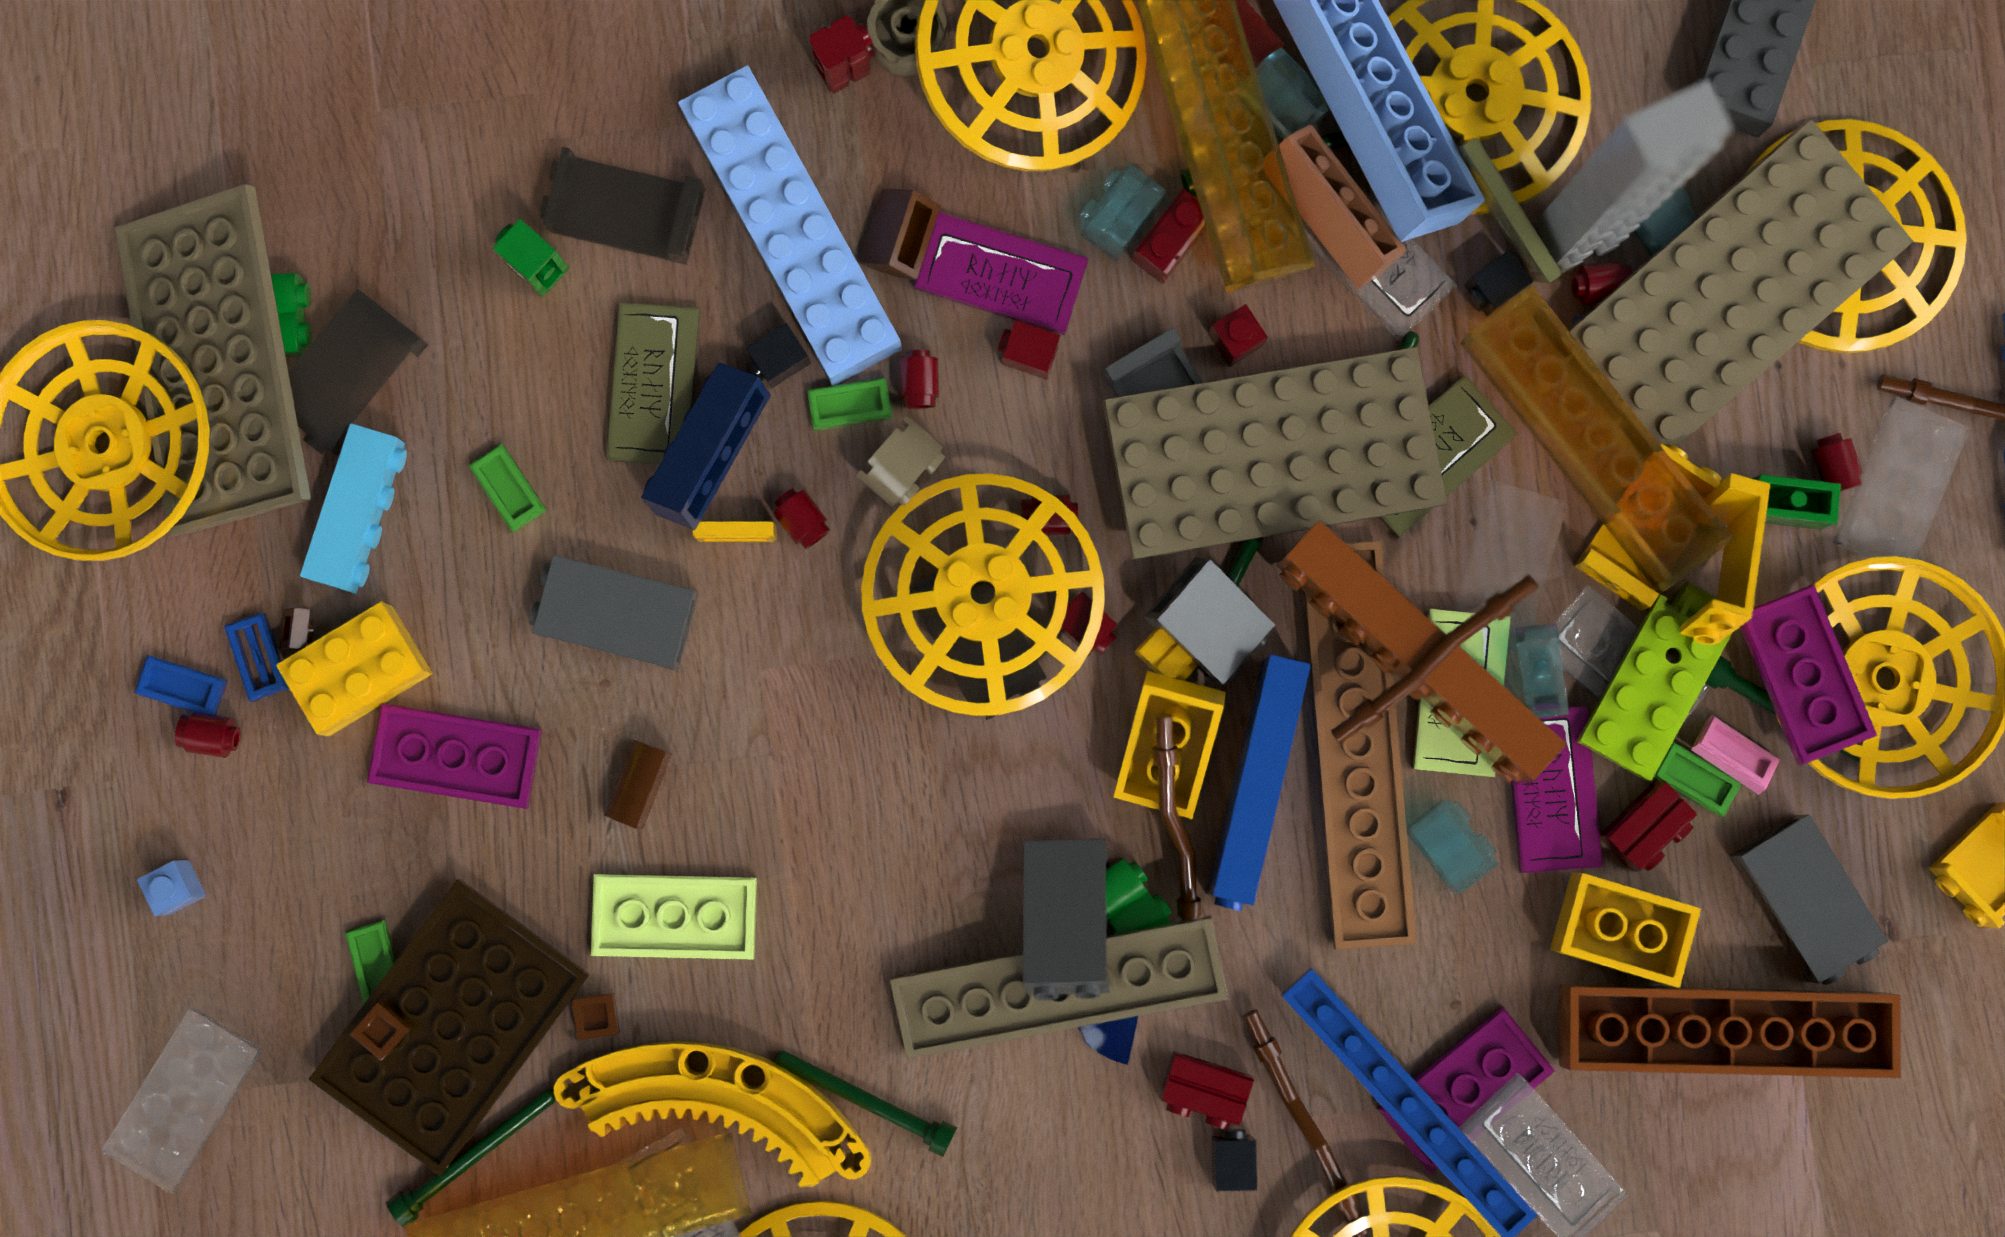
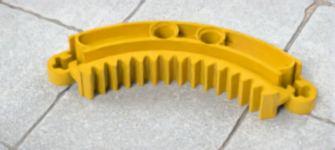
[554,1040,871,1187]

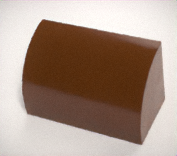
[859,189,941,280]
[604,739,672,829]

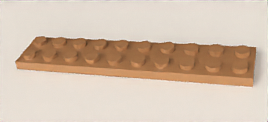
[1303,541,1417,950]

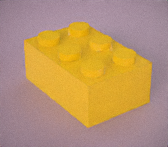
[276,601,433,737]
[1113,671,1226,819]
[1550,872,1701,988]

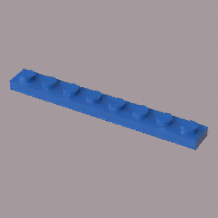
[1281,968,1538,1237]

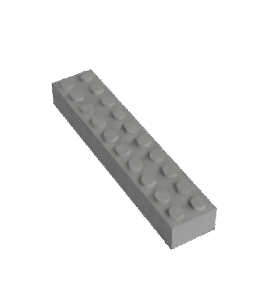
[1532,80,1733,273]

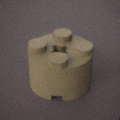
[867,0,947,76]
[855,415,946,508]

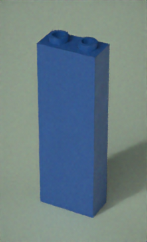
[1206,655,1311,911]

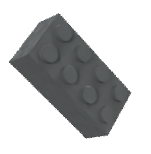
[1693,0,1816,138]

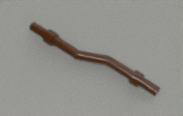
[1877,374,2005,421]
[1331,574,1539,744]
[1153,714,1201,921]
[1243,1009,1369,1237]

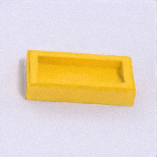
[693,522,777,542]

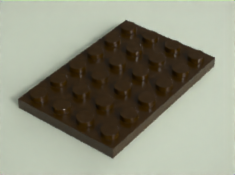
[308,879,590,1176]

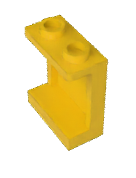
[1929,802,2005,929]

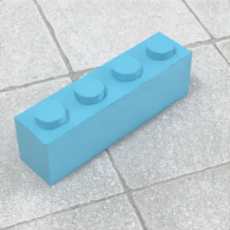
[300,423,407,594]

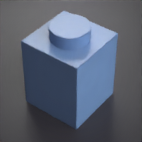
[136,860,206,916]

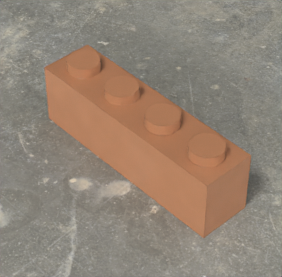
[1262,124,1408,290]

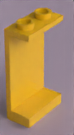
[1574,443,1722,611]
[1679,473,1770,645]

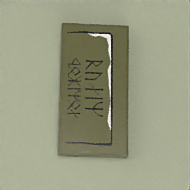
[1456,138,1561,283]
[607,302,700,465]
[1379,374,1518,539]

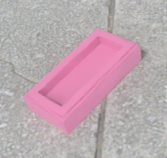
[1691,715,1780,795]

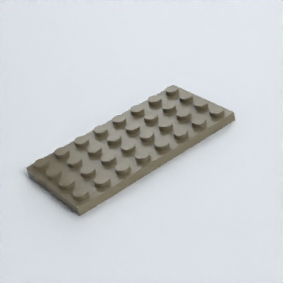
[1561,119,1914,447]
[115,184,311,537]
[1103,347,1447,560]

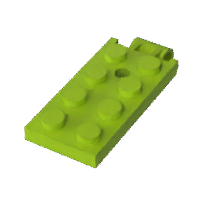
[1577,581,1732,781]

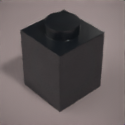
[1464,250,1534,317]
[746,323,811,389]
[1212,1129,1258,1191]

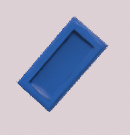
[134,655,228,715]

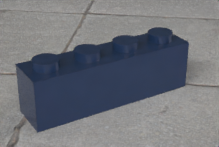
[641,362,771,530]

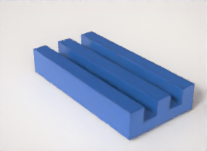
[224,613,290,702]

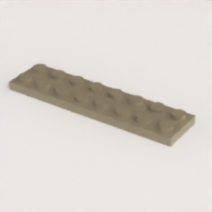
[890,916,1228,1059]

